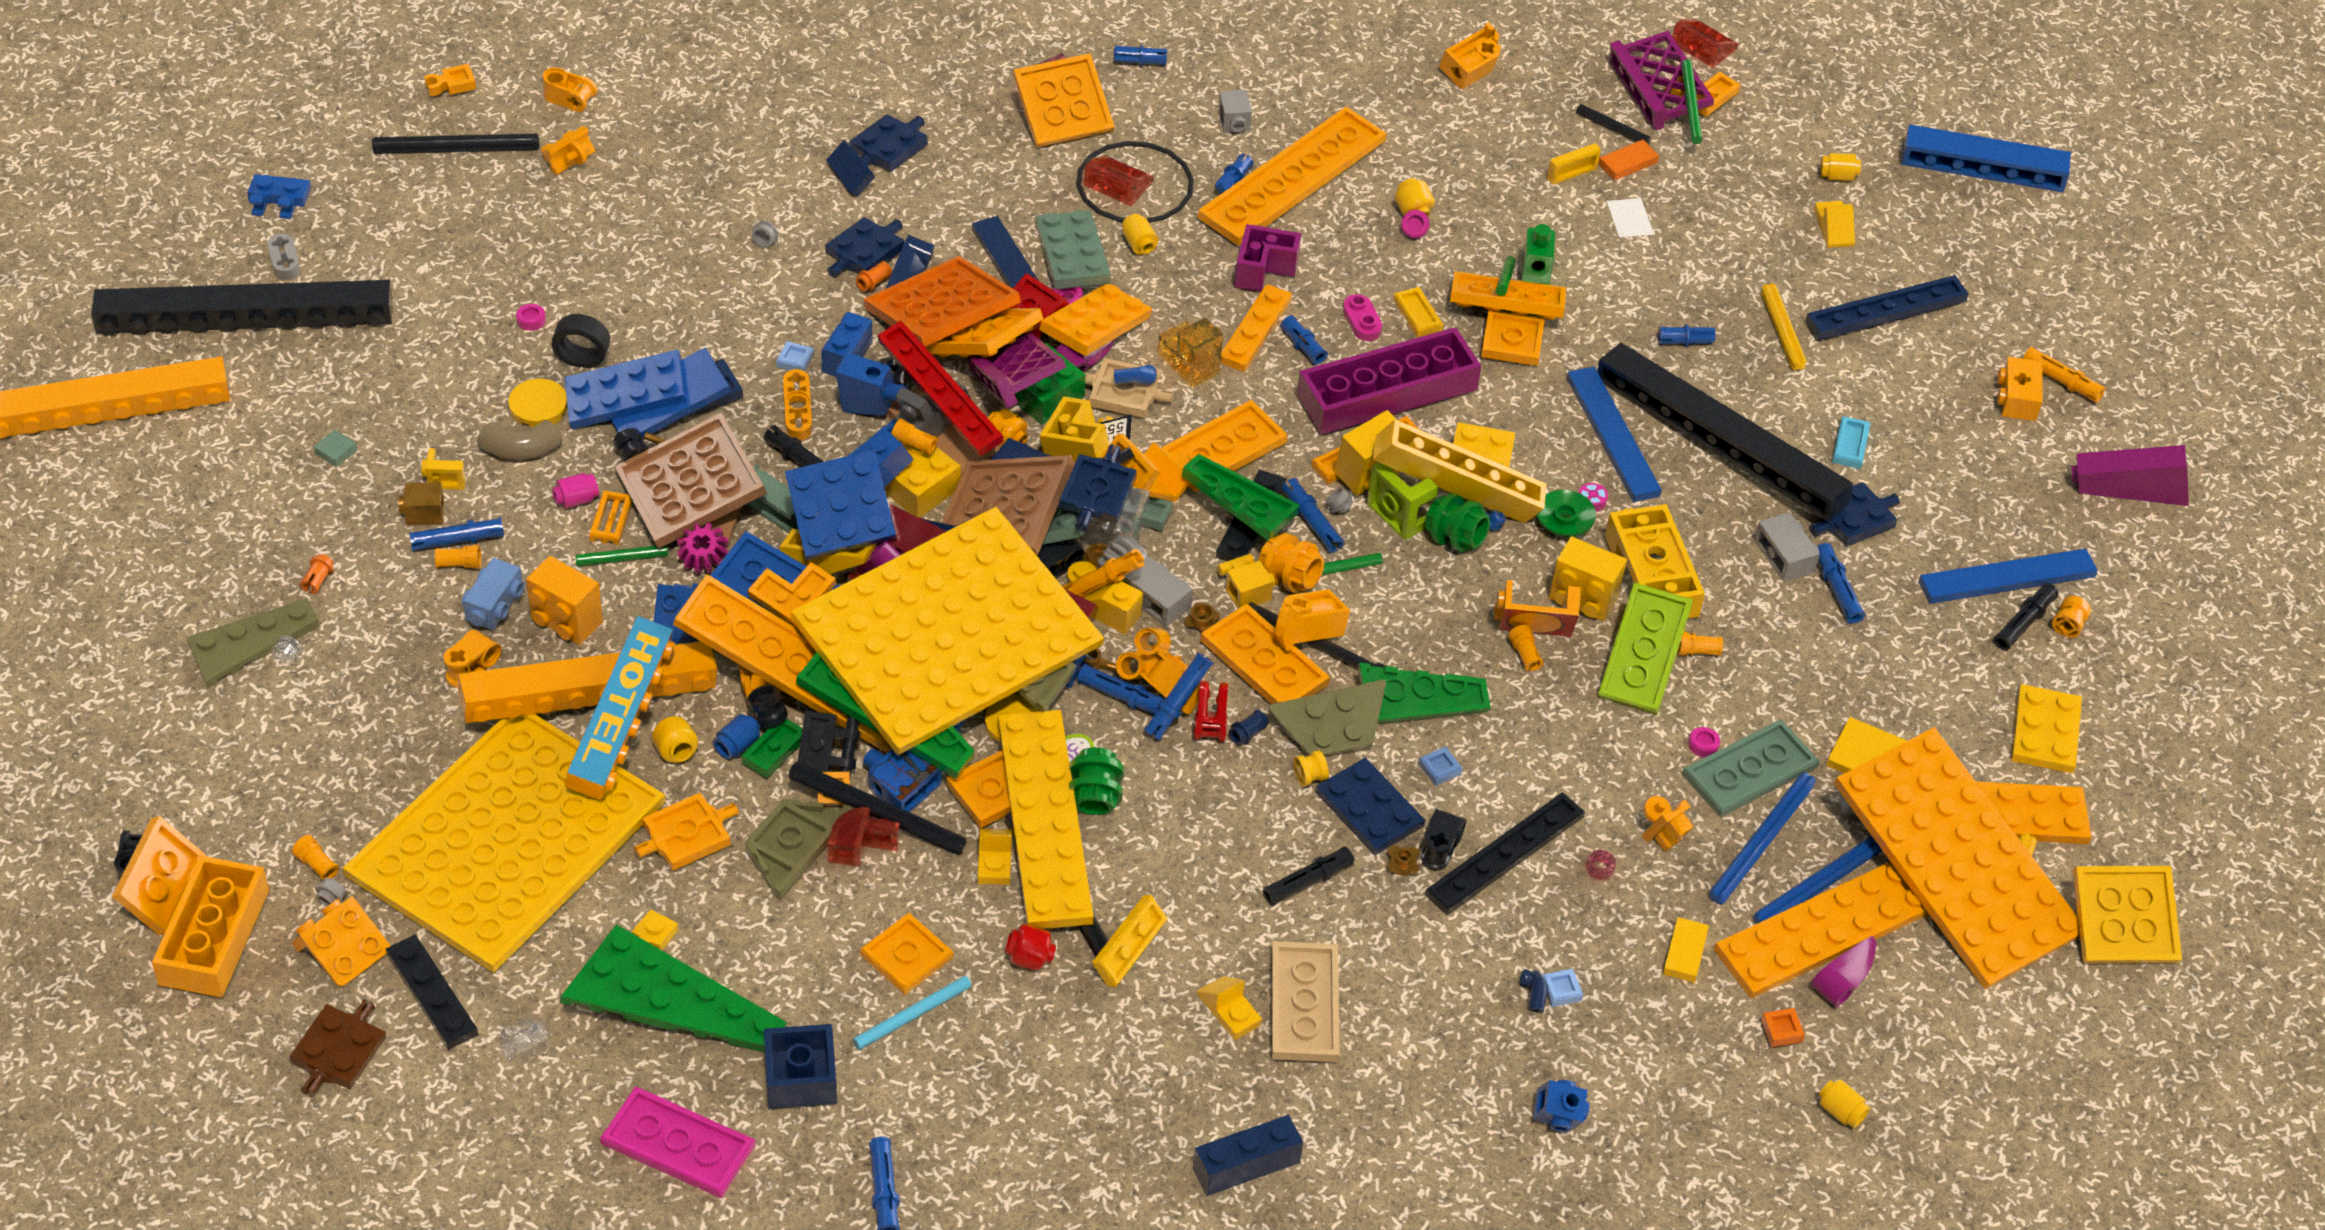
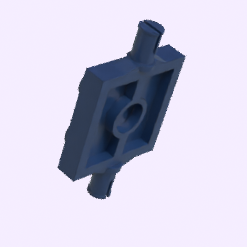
[849,114,928,171]
[825,217,905,277]
[1059,444,1137,532]
[1809,482,1900,546]

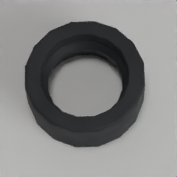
[551,314,610,368]

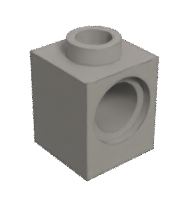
[1218,90,1252,133]

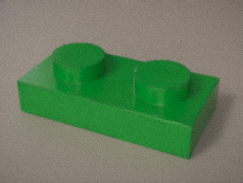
[742,719,802,778]

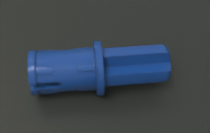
[1113,45,1167,66]
[1215,153,1254,194]
[1658,324,1716,347]

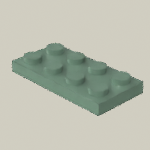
[1036,210,1111,289]

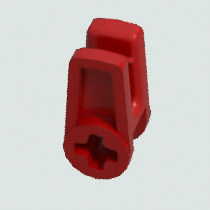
[1194,681,1228,742]

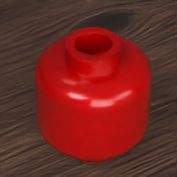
[1005,924,1056,971]

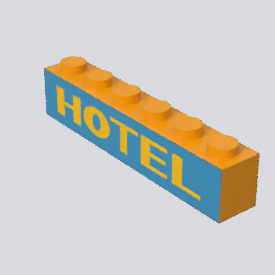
[565,616,675,800]

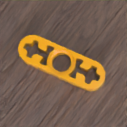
[783,369,812,440]

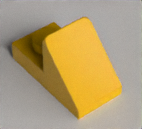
[1814,201,1855,248]
[978,829,1012,885]
[1196,976,1262,1040]

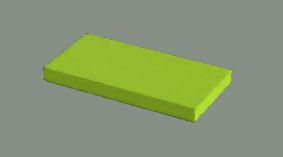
[1598,582,1693,714]

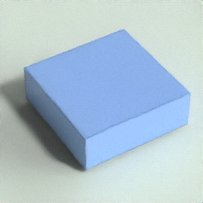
[776,341,814,371]
[1542,969,1583,1007]

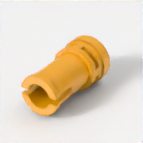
[891,418,938,455]
[435,544,481,569]
[1508,625,1544,671]
[1677,631,1723,656]
[292,835,339,880]

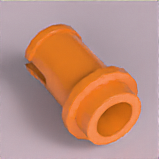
[856,261,892,292]
[299,554,334,594]

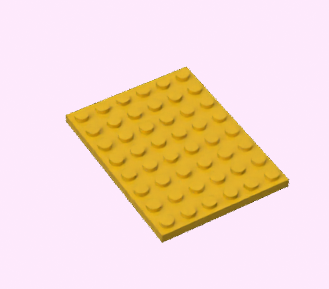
[790,507,1104,755]
[342,714,666,973]

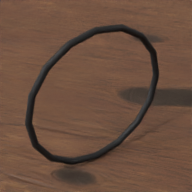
[1076,141,1194,223]

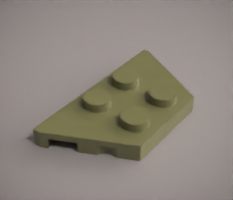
[1268,679,1386,758]
[745,799,853,899]

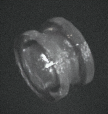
[271,635,304,666]

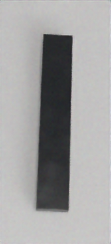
[1425,792,1585,916]

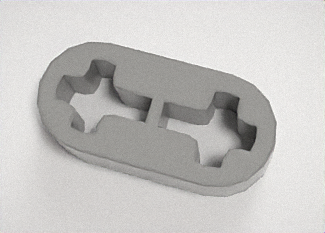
[267,234,300,280]

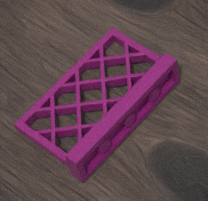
[1610,31,1714,130]
[966,331,1066,408]

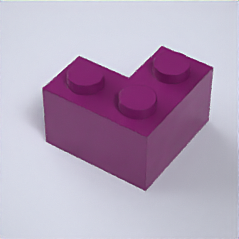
[1234,224,1302,291]

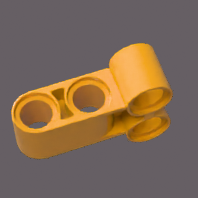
[1116,628,1202,714]

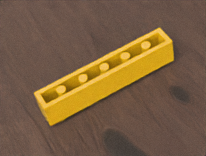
[1373,419,1547,523]

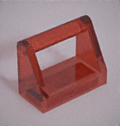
[1672,19,1739,68]
[1084,155,1154,207]

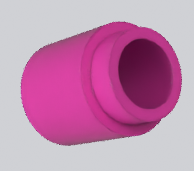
[552,473,599,509]

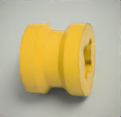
[1293,750,1329,787]

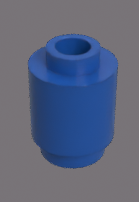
[713,714,760,759]

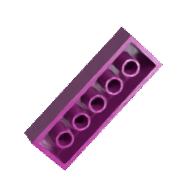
[1297,327,1482,435]

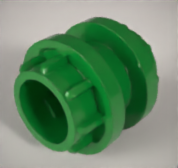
[1425,493,1490,552]
[1069,747,1125,816]

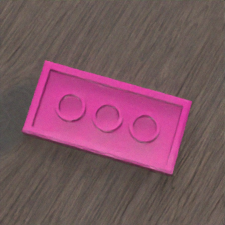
[600,1086,756,1198]

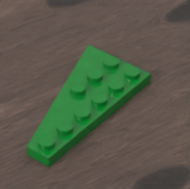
[796,652,975,779]
[560,924,787,1052]

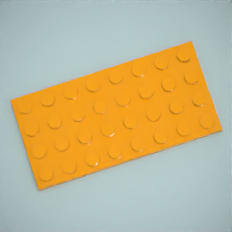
[1833,727,2080,990]

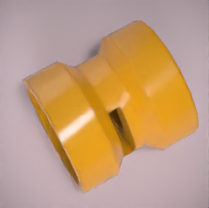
[2052,596,2091,638]

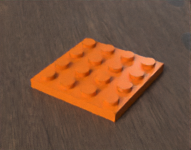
[863,256,1021,347]

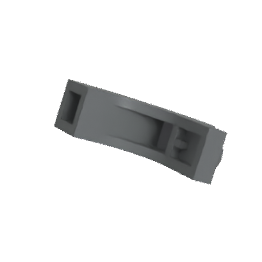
[895,382,971,436]

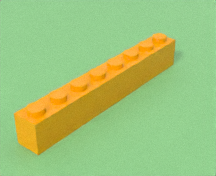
[0,356,231,439]
[458,641,717,724]

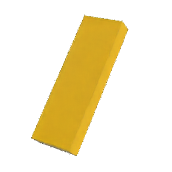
[1092,895,1168,987]

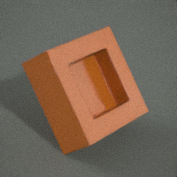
[1761,1008,1805,1047]

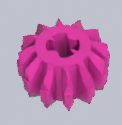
[677,522,729,575]

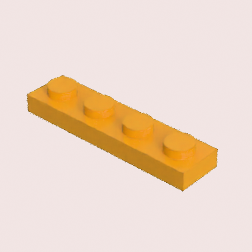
[1219,284,1292,372]

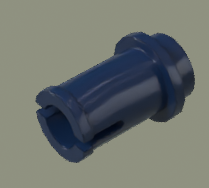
[1229,710,1269,745]

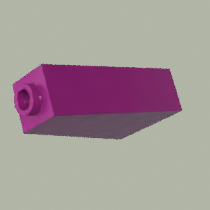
[2071,445,2189,506]

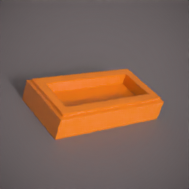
[1598,140,1659,181]

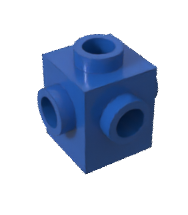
[1533,1080,1589,1132]

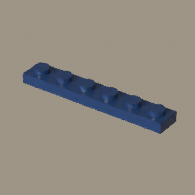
[1806,275,1969,340]

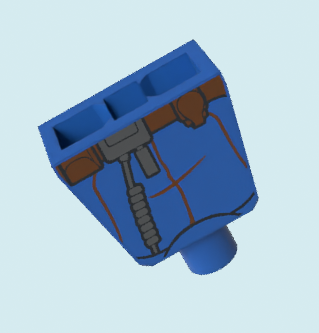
[863,748,942,812]

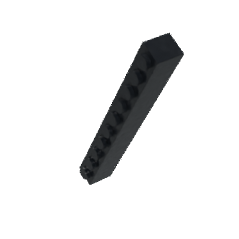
[91,280,393,334]
[1598,342,1853,522]

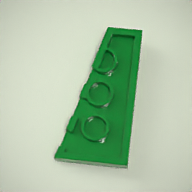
[1182,454,1300,541]
[1357,662,1491,724]

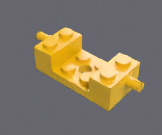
[1605,504,1705,631]

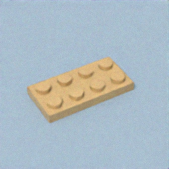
[1272,941,1340,1062]

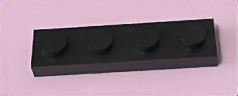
[1216,469,1287,561]
[386,934,478,1050]

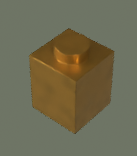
[398,482,445,525]

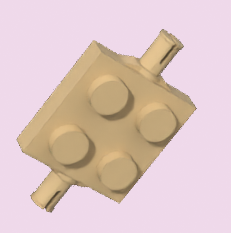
[1084,358,1174,418]

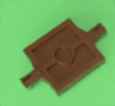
[290,999,386,1097]

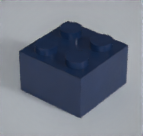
[764,1024,837,1109]

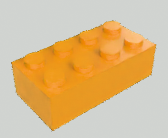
[152,855,269,998]

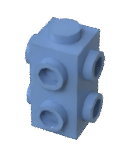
[462,558,524,630]

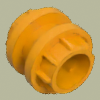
[1259,533,1324,593]

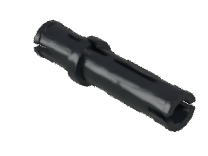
[764,425,824,467]
[1993,583,2059,651]
[1262,846,1354,906]

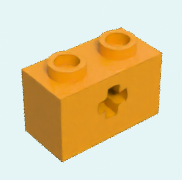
[1997,356,2042,421]

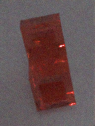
[828,807,900,867]

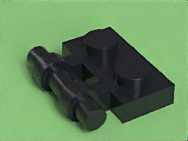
[797,710,861,780]

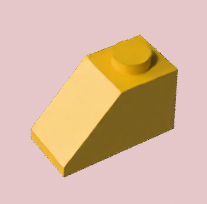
[1082,581,1143,635]

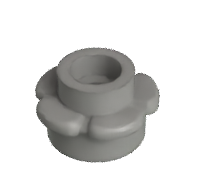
[752,221,779,248]
[1326,486,1353,514]
[315,878,347,906]

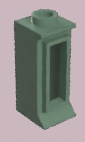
[745,464,799,533]

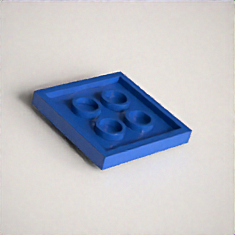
[785,449,897,560]

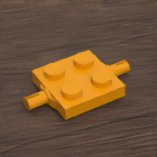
[634,792,739,871]

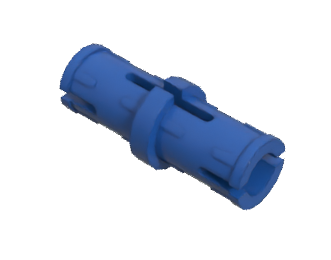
[1280,315,1328,365]

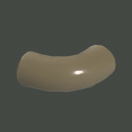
[477,420,562,460]

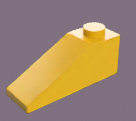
[780,529,877,574]

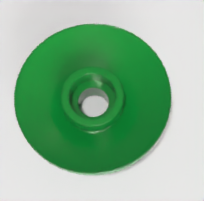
[1537,490,1596,536]

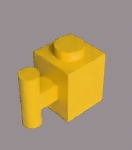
[1217,554,1275,609]

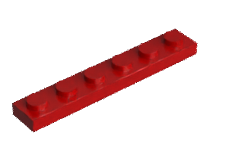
[877,320,1004,457]

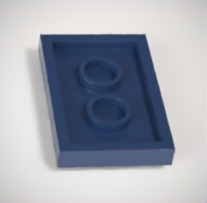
[1315,757,1425,856]

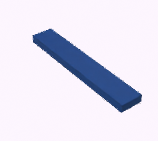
[1566,366,1662,503]
[1918,548,2098,604]

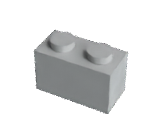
[1754,512,1820,583]
[1123,556,1193,628]

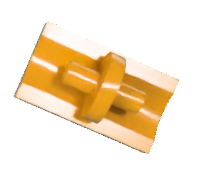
[541,126,595,175]
[1642,796,1694,852]

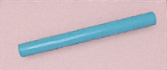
[852,975,972,1050]

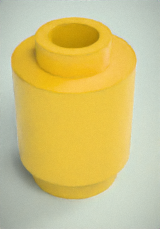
[1821,153,1861,181]
[1122,214,1159,255]
[1819,1079,1871,1128]

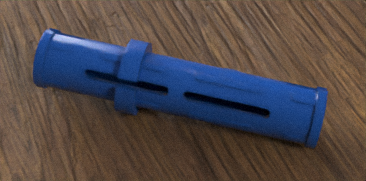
[1281,478,1345,553]
[409,517,504,552]
[1817,543,1866,624]
[1144,652,1214,740]
[1077,664,1165,715]
[869,1136,900,1230]

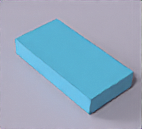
[1832,416,1871,469]

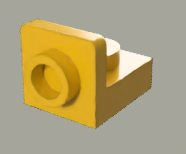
[421,448,466,490]

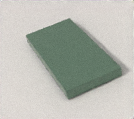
[1682,719,1820,818]

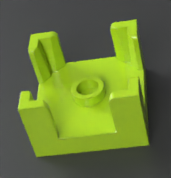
[1367,462,1438,541]

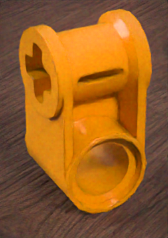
[542,67,597,112]
[443,629,502,688]

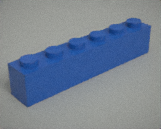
[1901,124,2071,193]

